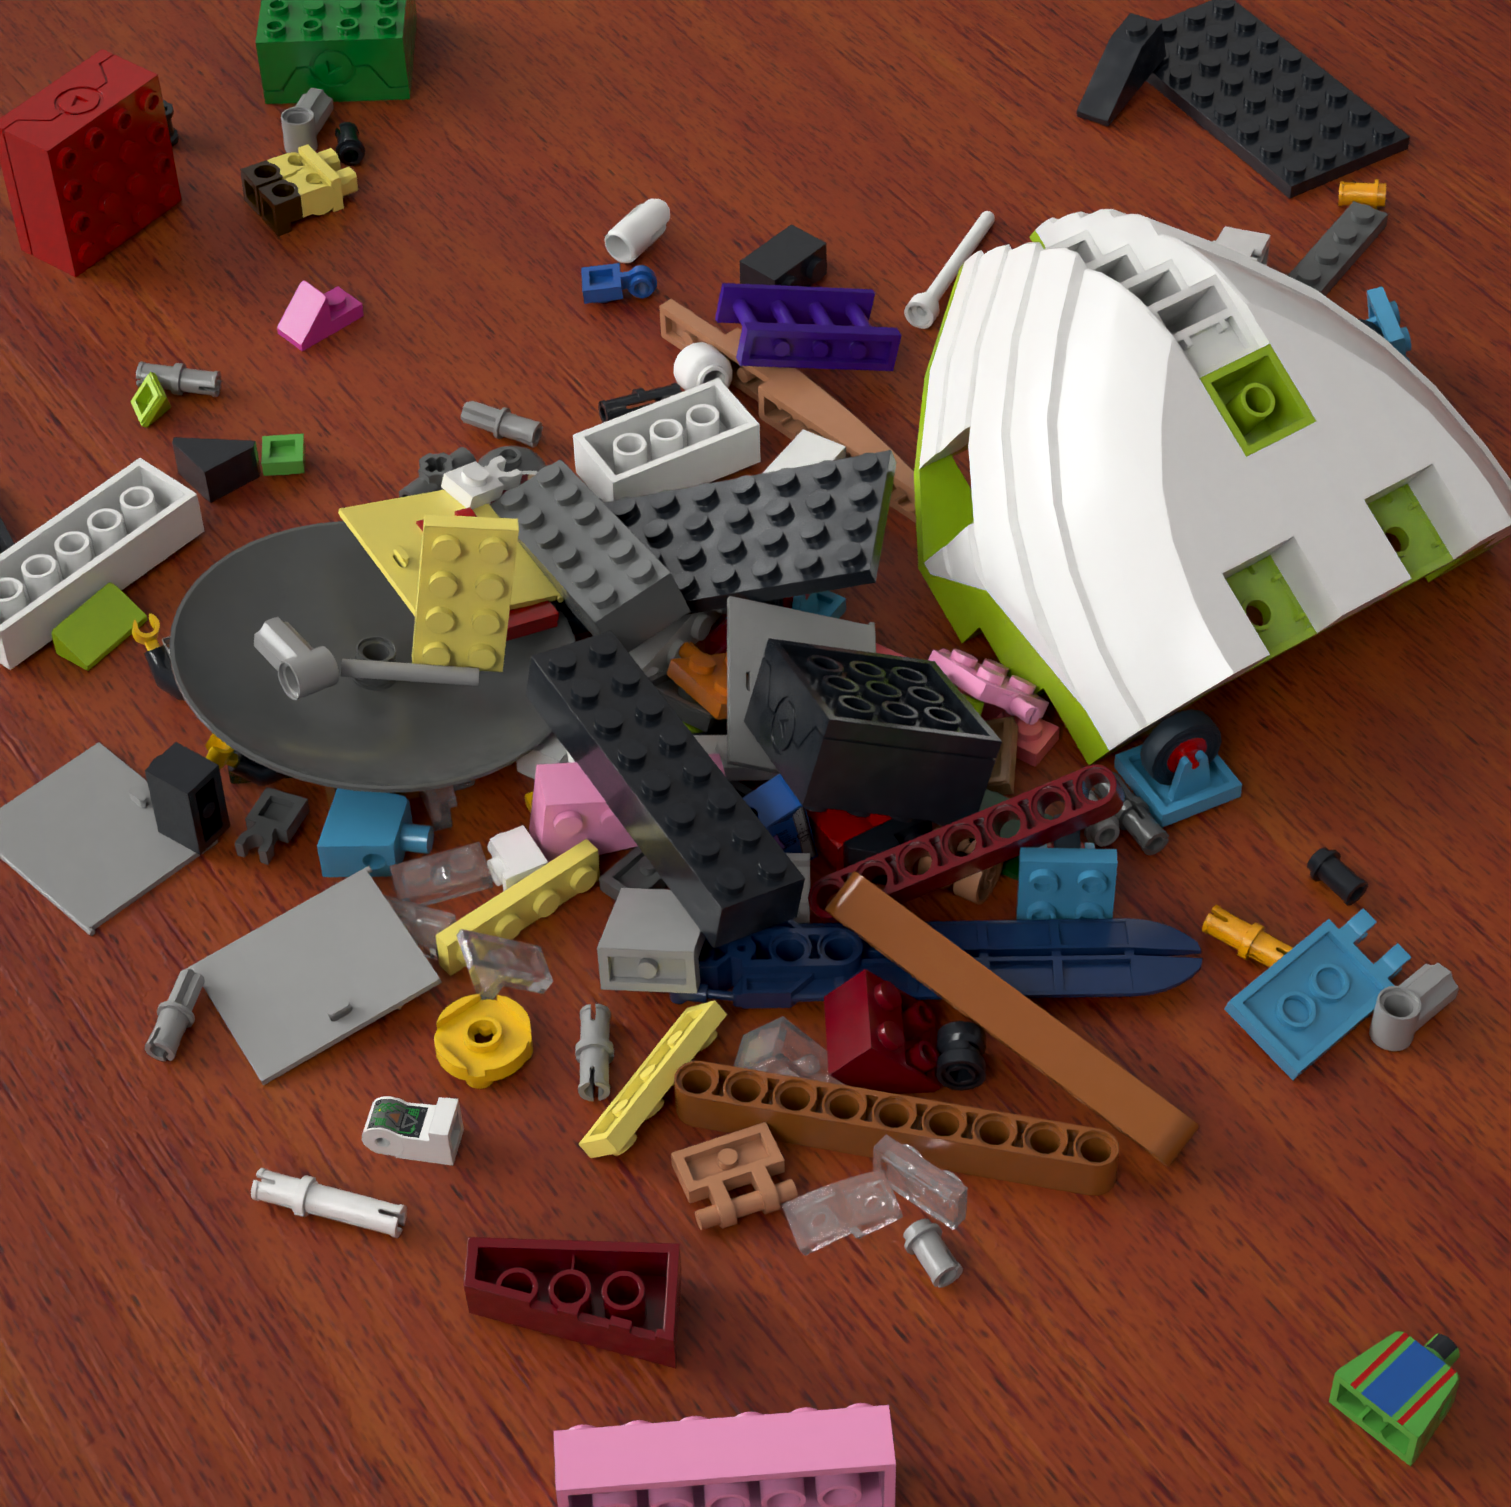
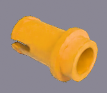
[1338,179,1387,210]

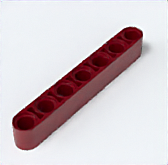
[808,764,1125,923]

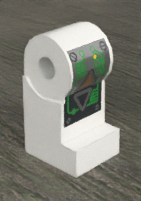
[362,1096,464,1165]

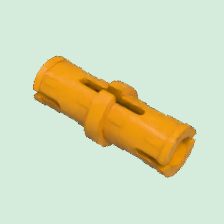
[1202,905,1293,968]

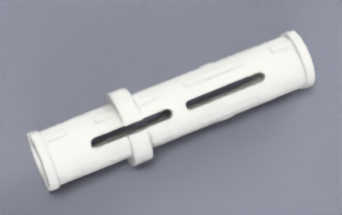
[251,1168,407,1238]

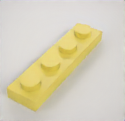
[435,839,600,976]
[579,1000,727,1158]

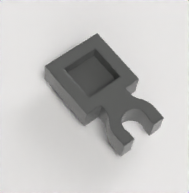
[235,787,310,865]

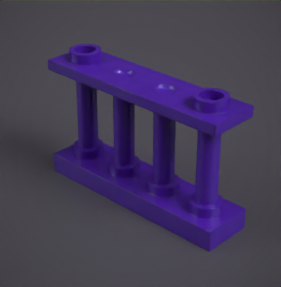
[715,283,902,371]

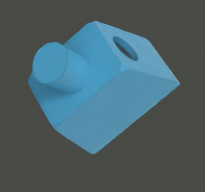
[317,788,434,877]

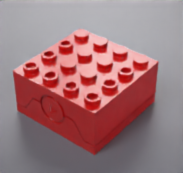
[0,49,182,278]

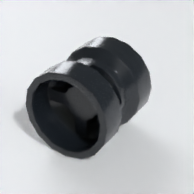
[936,1021,986,1091]

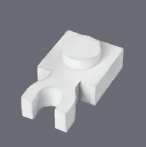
[441,456,522,510]

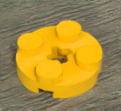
[434,994,533,1089]

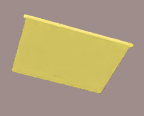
[338,490,564,616]

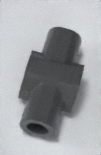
[399,447,476,498]

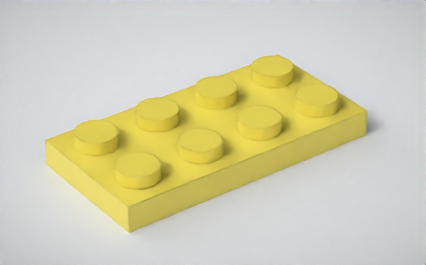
[412,514,519,672]

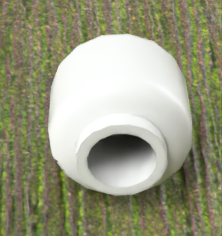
[674,342,733,391]

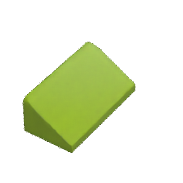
[51,582,148,671]

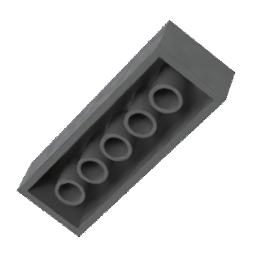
[490,459,690,652]

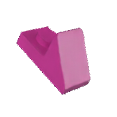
[277,280,364,351]

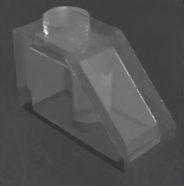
[734,1016,847,1086]

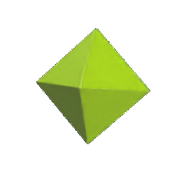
[130,372,171,428]

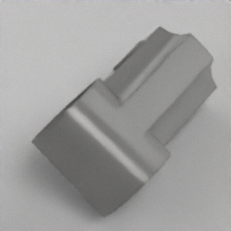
[281,88,333,153]
[254,617,339,700]
[1369,963,1459,1051]

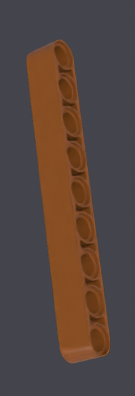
[825,871,1200,1167]
[674,1061,1119,1196]

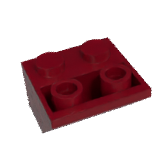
[824,969,941,1094]

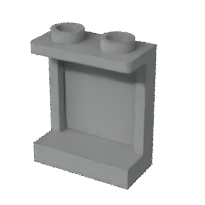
[597,888,706,994]

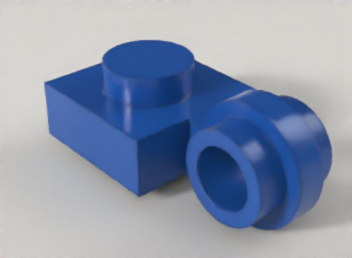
[581,263,657,304]

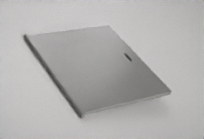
[727,596,876,774]
[0,742,218,936]
[186,866,442,1085]

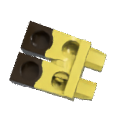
[240,144,358,237]

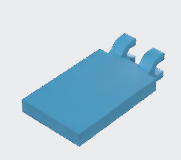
[1224,908,1411,1080]

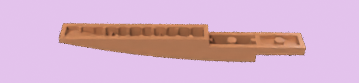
[659,299,916,523]

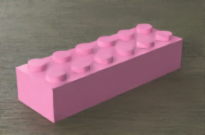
[554,1403,896,1507]

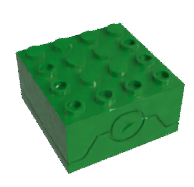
[255,0,417,104]

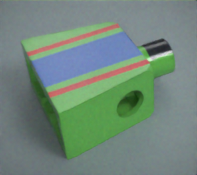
[1329,1331,1460,1466]

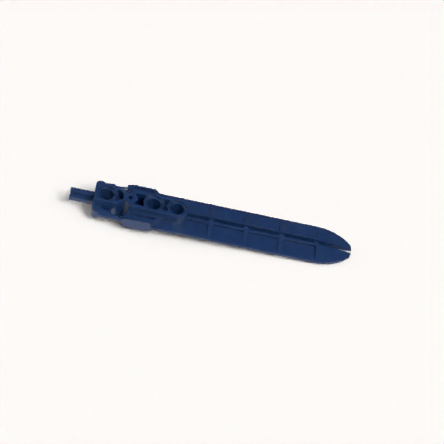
[669,918,1203,1009]

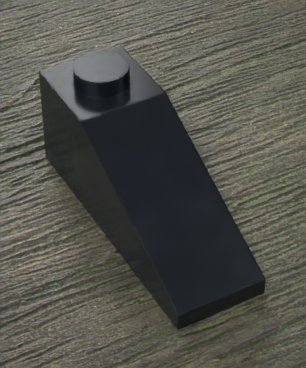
[1076,13,1166,127]

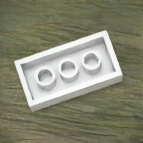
[573,378,761,503]

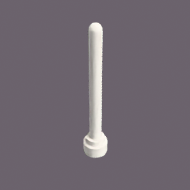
[904,211,995,329]

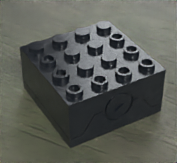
[744,638,1002,827]

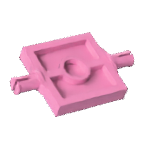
[928,649,1049,725]

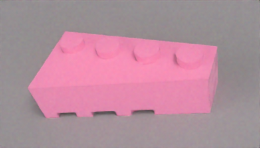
[529,754,726,863]

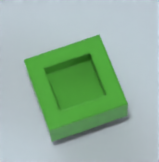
[261,433,306,476]

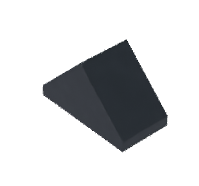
[172,437,261,503]

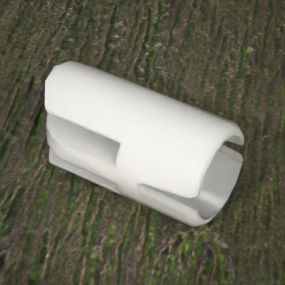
[604,199,670,263]

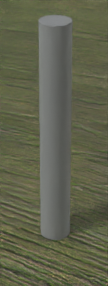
[341,658,480,686]

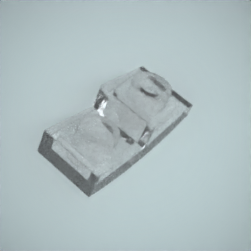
[782,1170,903,1256]

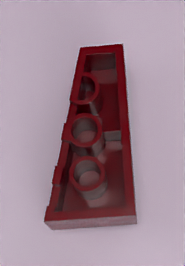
[463,1237,682,1369]

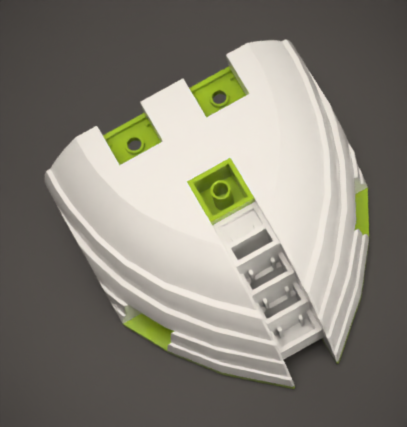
[914,209,1511,766]

